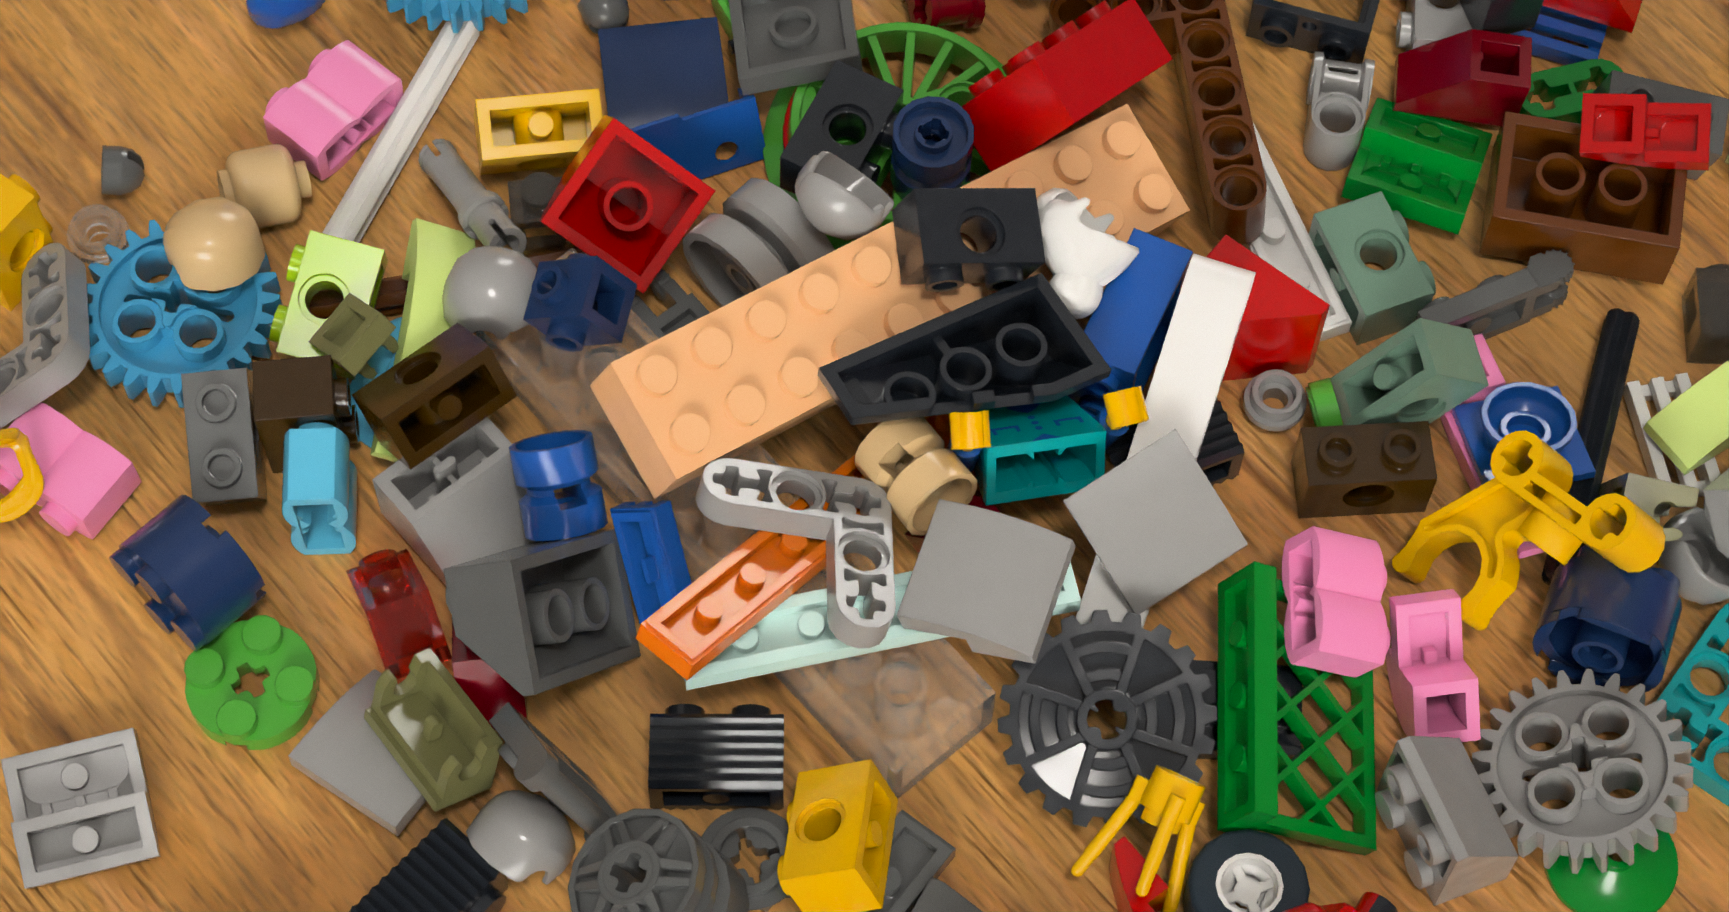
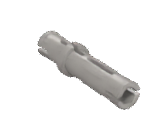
[418,139,527,253]

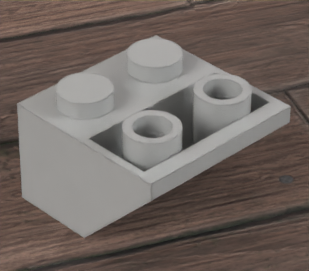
[372,417,536,586]
[1375,736,1519,906]

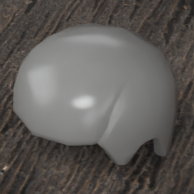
[795,151,894,240]
[442,246,537,340]
[1658,507,1729,605]
[466,790,576,885]

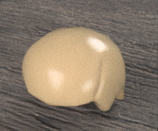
[163,197,265,291]

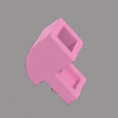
[1386,589,1481,742]

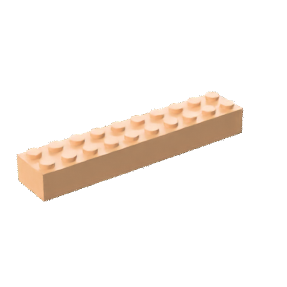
[590,104,1190,499]

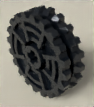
[997,610,1217,827]

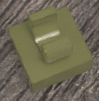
[308,293,399,379]

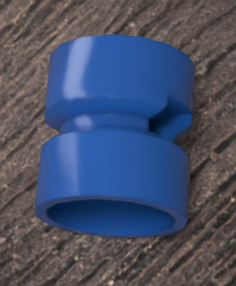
[509,430,608,541]

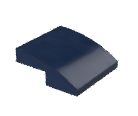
[598,17,729,129]

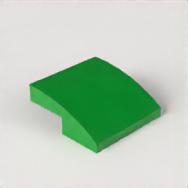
[1341,97,1493,235]

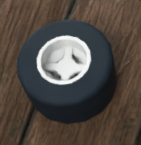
[1182,829,1310,912]

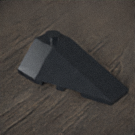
[818,273,1111,425]

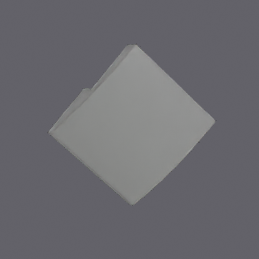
[1063,429,1248,615]
[897,499,1076,664]
[288,669,426,836]
[0,728,161,890]

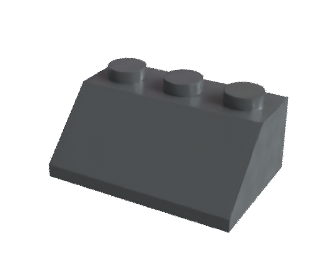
[443,529,641,696]

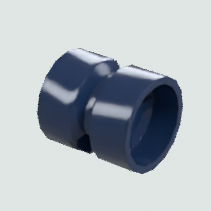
[890,96,974,199]

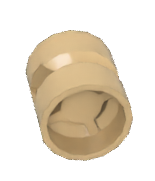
[855,417,977,536]

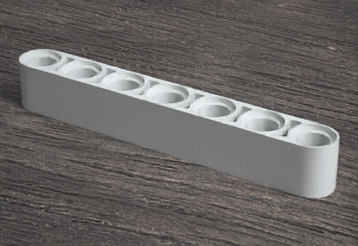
[1076,253,1256,628]

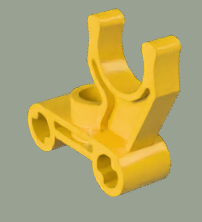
[1392,430,1665,631]

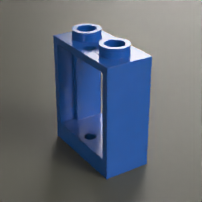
[1068,228,1193,414]

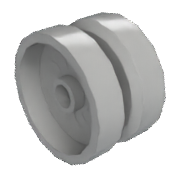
[682,178,835,308]

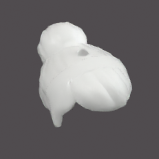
[1037,188,1140,319]

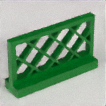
[1217,561,1377,856]

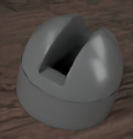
[577,0,630,34]
[101,145,145,195]

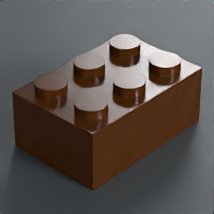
[1479,111,1688,285]

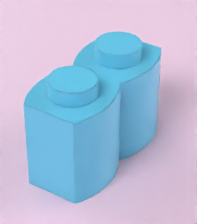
[282,422,358,555]

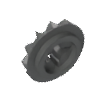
[701,808,791,912]

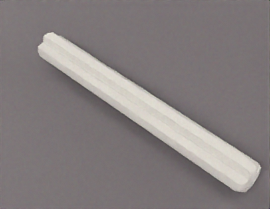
[322,20,480,243]

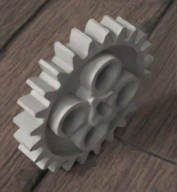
[1472,669,1693,874]

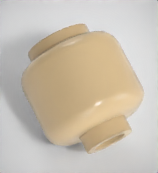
[217,144,312,229]

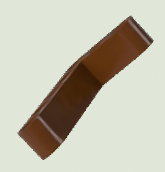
[1049,0,1267,245]

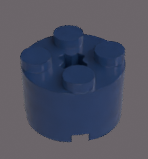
[109,494,266,651]
[1532,545,1682,692]

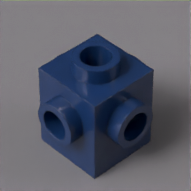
[523,253,637,352]

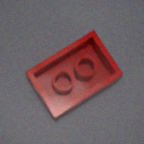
[961,0,1173,172]

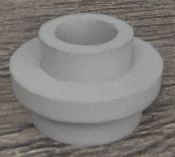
[1243,369,1307,431]

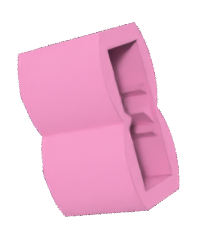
[263,40,404,181]
[0,402,142,540]
[1282,526,1391,678]

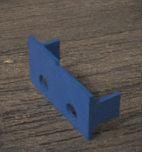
[631,88,765,180]

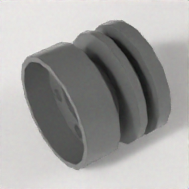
[568,809,750,912]

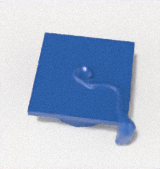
[1452,382,1596,485]

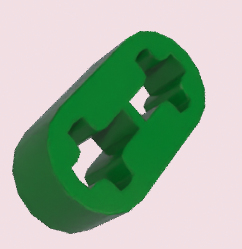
[1519,59,1623,124]

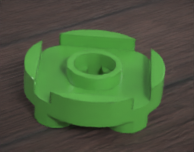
[184,615,320,750]

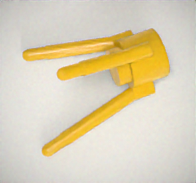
[1071,765,1206,912]

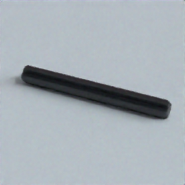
[1542,308,1640,586]

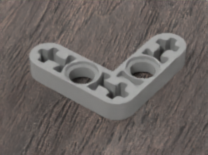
[0,242,90,429]
[695,458,896,648]

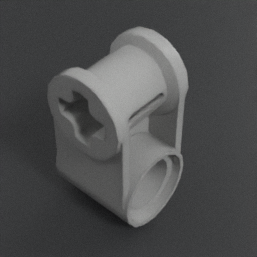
[1303,51,1375,171]

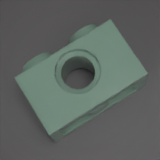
[1309,191,1436,345]
[1330,318,1489,425]

